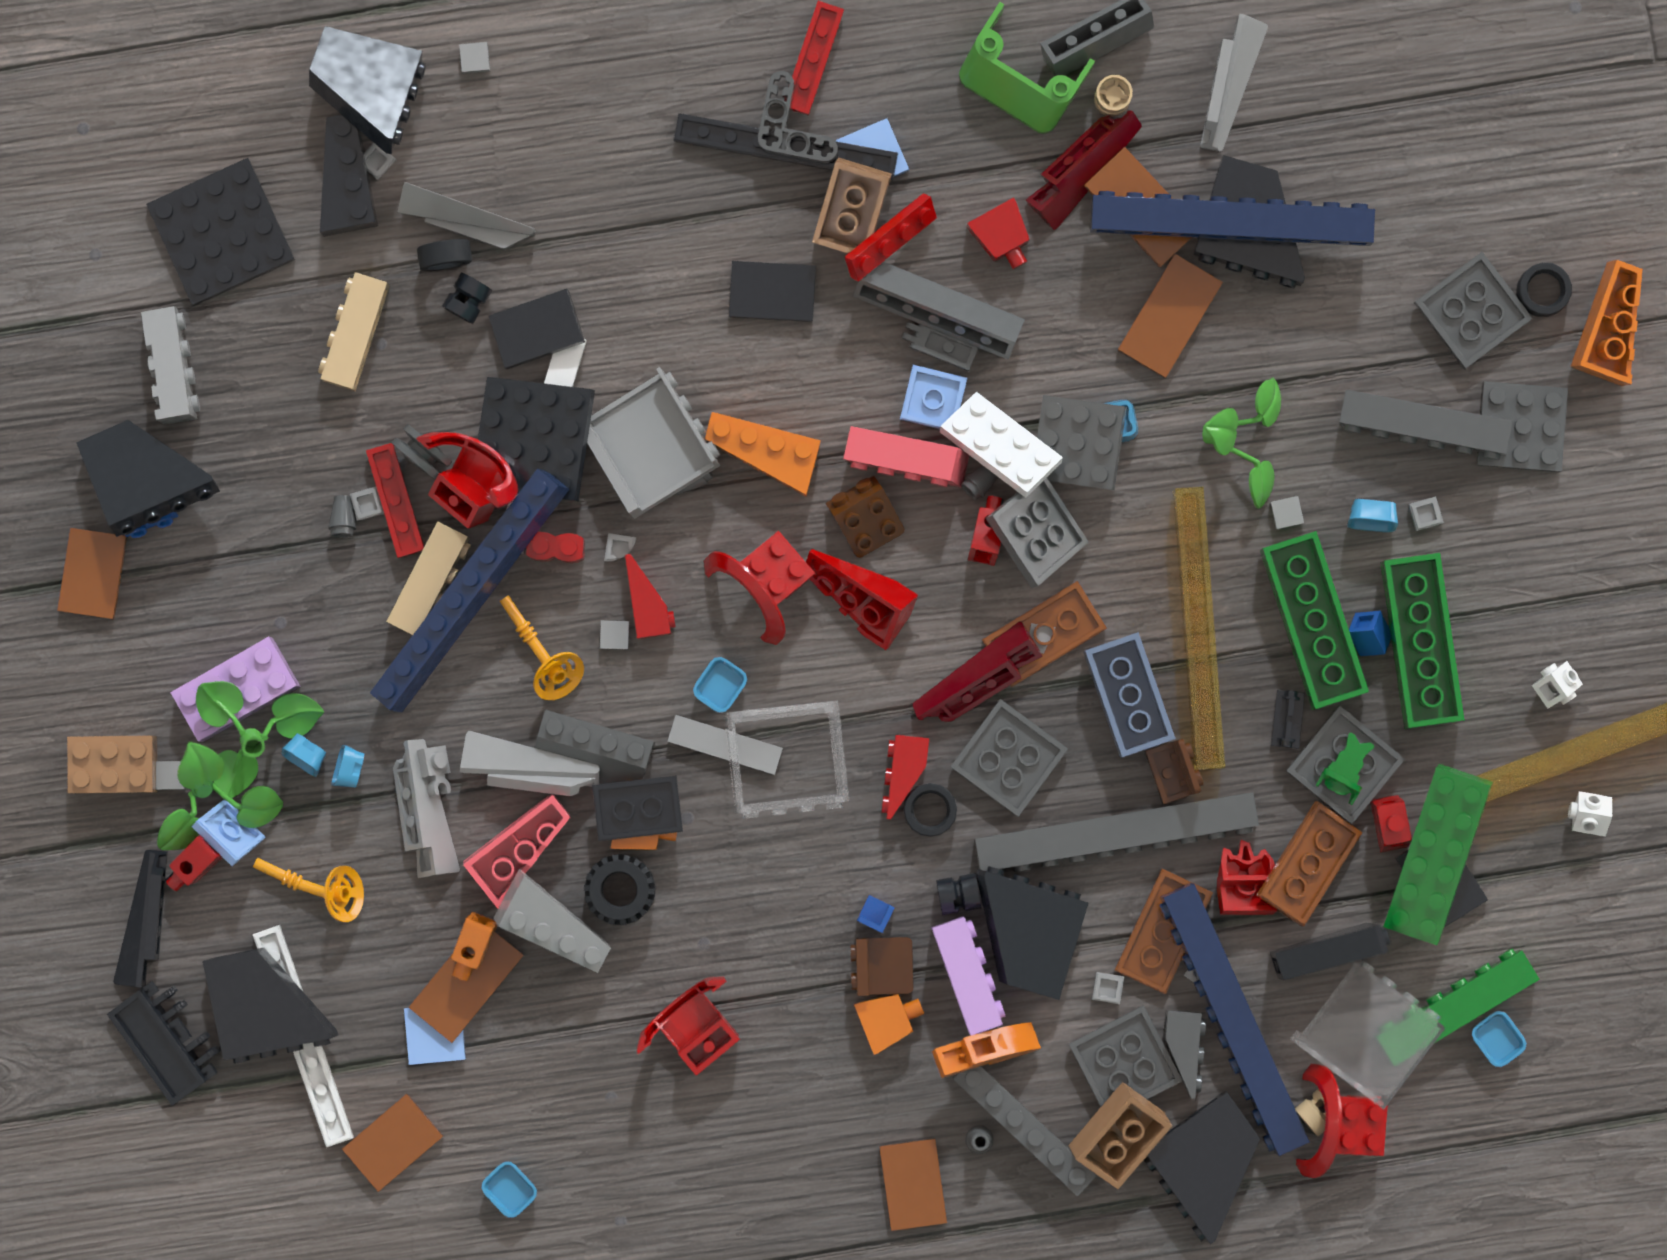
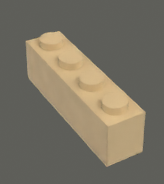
[318,272,390,392]
[386,522,471,635]

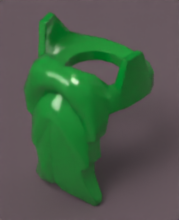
[1315,733,1374,805]

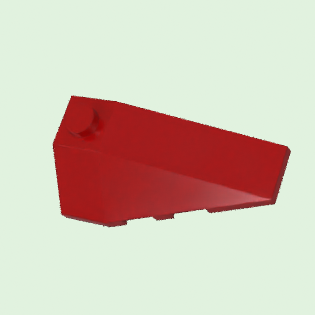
[806,549,918,650]

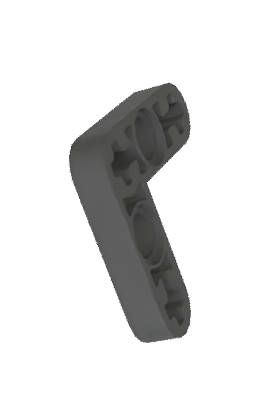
[758,71,838,163]

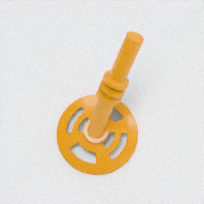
[500,595,584,700]
[253,858,364,922]

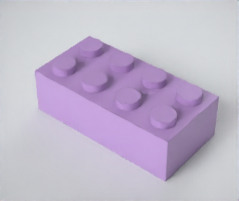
[170,637,300,742]
[931,916,1006,1036]

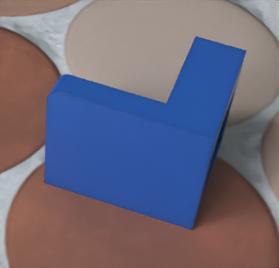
[1349,611,1391,656]
[857,895,895,933]

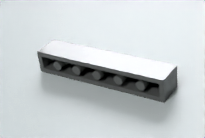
[853,261,1025,360]
[1339,389,1513,460]
[953,1066,1097,1196]

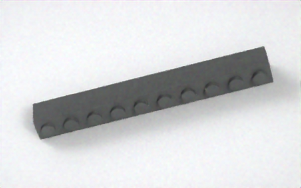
[974,792,1259,872]

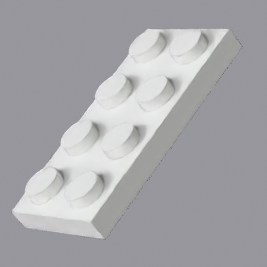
[940,392,1063,498]

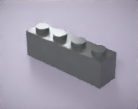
[1040,0,1154,77]

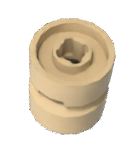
[1094,75,1133,117]
[1295,1089,1326,1137]

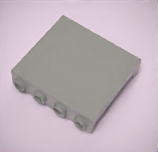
[587,367,721,519]

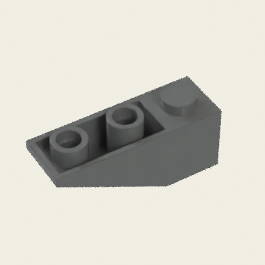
[1164,1010,1206,1098]

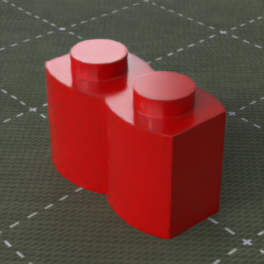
[526,532,585,563]

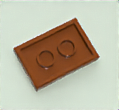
[57,528,127,619]
[342,1094,443,1192]
[879,1138,947,1231]

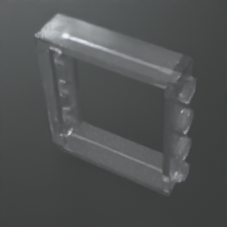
[724,700,850,819]

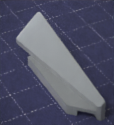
[1200,14,1268,152]
[398,182,536,250]
[460,731,600,796]
[393,739,460,878]

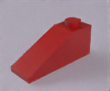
[625,554,676,639]

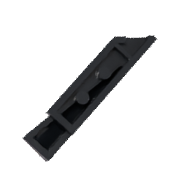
[113,850,168,987]

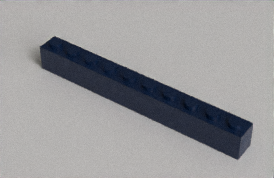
[1090,191,1375,246]
[370,469,569,712]
[1159,883,1310,1156]

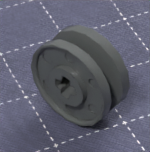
[391,423,453,480]

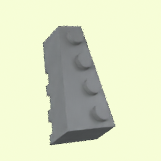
[141,306,200,425]
[494,869,611,973]

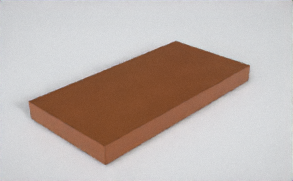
[1084,147,1192,267]
[1118,254,1223,379]
[982,581,1107,688]
[1256,801,1362,927]
[1114,868,1213,995]
[408,932,524,1043]

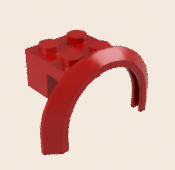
[416,432,518,529]
[704,531,815,645]
[636,976,740,1076]
[1296,1063,1388,1178]

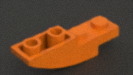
[932,1022,1041,1078]

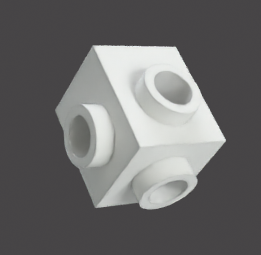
[1532,661,1583,709]
[1568,792,1612,836]

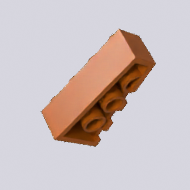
[1571,260,1643,386]
[705,412,821,497]

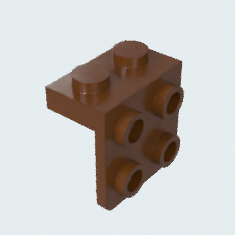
[826,475,905,558]
[1144,739,1204,804]
[850,937,913,996]

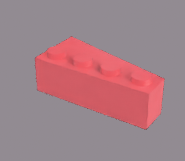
[843,426,969,488]
[463,794,570,909]

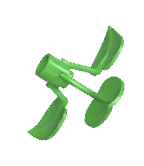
[1202,377,1281,509]
[195,681,324,800]
[157,742,283,850]

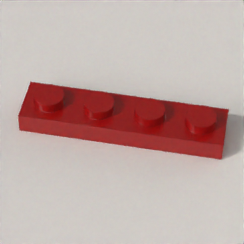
[784,1,844,116]
[844,193,937,282]
[366,443,424,558]

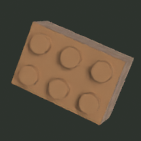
[812,158,892,253]
[67,736,158,794]
[1068,1082,1172,1189]

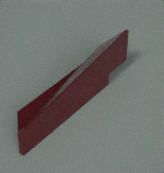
[1025,110,1142,230]
[912,621,1043,722]

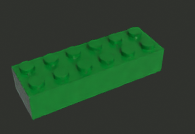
[1260,531,1369,710]
[1380,553,1464,729]
[1383,764,1493,945]

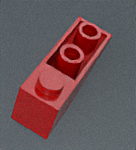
[881,735,929,819]

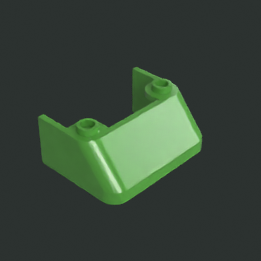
[959,2,1095,134]

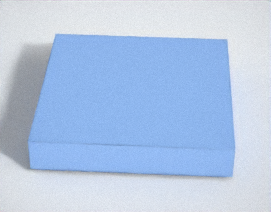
[836,118,909,177]
[900,365,967,429]
[192,800,265,866]
[404,1008,466,1065]

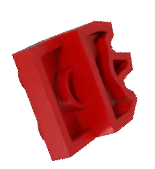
[1217,840,1277,915]

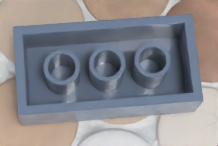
[1083,632,1176,758]

